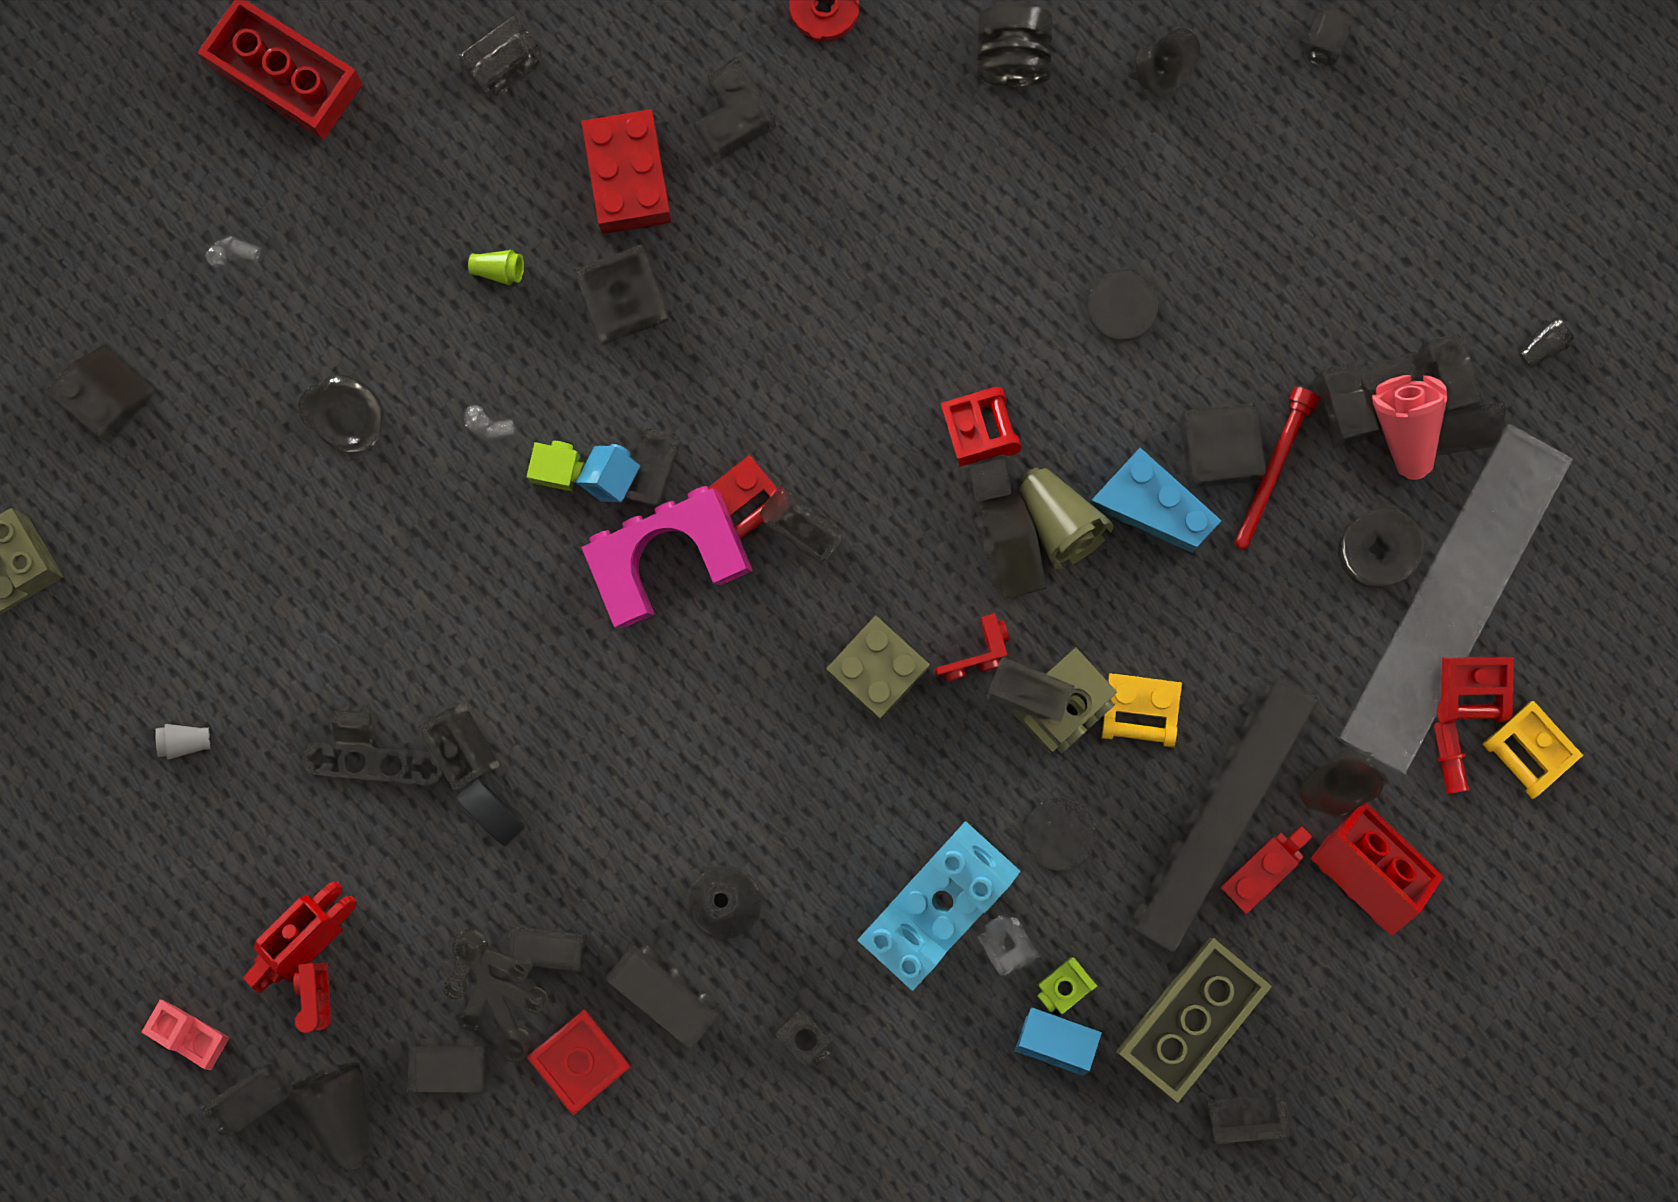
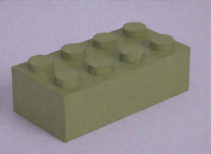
[1115,938,1272,1103]

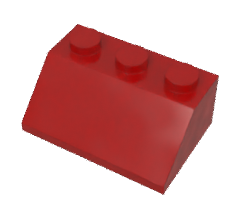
[1311,800,1444,936]

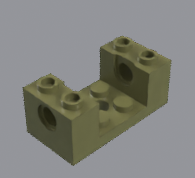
[0,508,63,615]
[1011,648,1117,754]

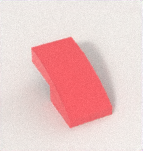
[142,1000,230,1070]

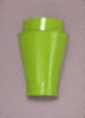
[468,250,524,285]

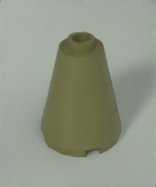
[1019,467,1113,570]

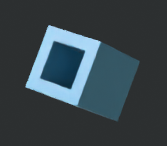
[575,444,640,502]

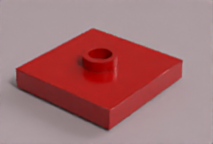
[526,1009,632,1115]

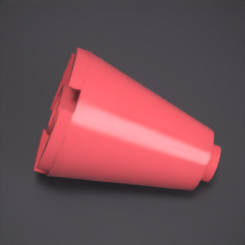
[1373,375,1447,480]

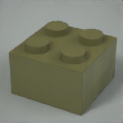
[826,615,930,722]

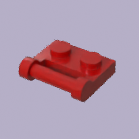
[941,387,1022,467]
[708,455,790,543]
[1437,657,1514,723]
[294,963,331,1033]

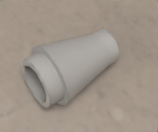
[156,724,210,760]

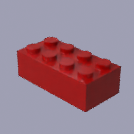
[197,0,363,141]

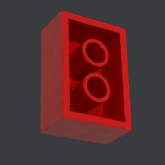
[581,109,672,234]

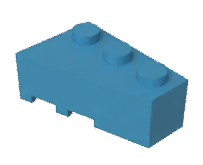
[1090,448,1222,553]

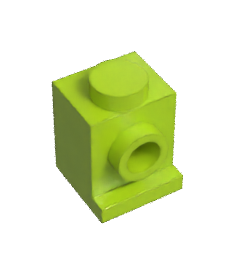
[1037,957,1097,1014]

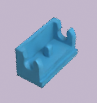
[1015,1007,1102,1076]

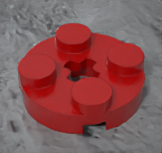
[789,0,859,42]

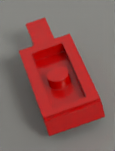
[1219,826,1312,914]

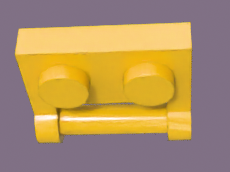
[1101,673,1182,748]
[1482,701,1583,799]

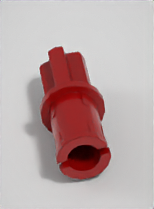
[1434,722,1469,794]

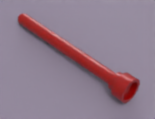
[1235,387,1321,550]

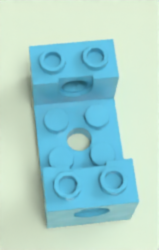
[858,821,1021,991]

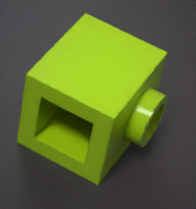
[527,441,584,492]

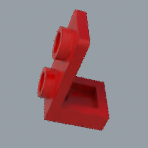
[934,613,1010,682]

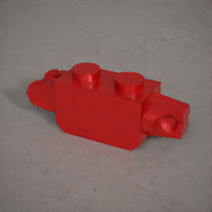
[243,881,357,993]

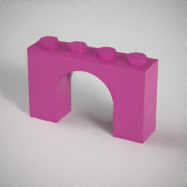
[581,486,753,629]

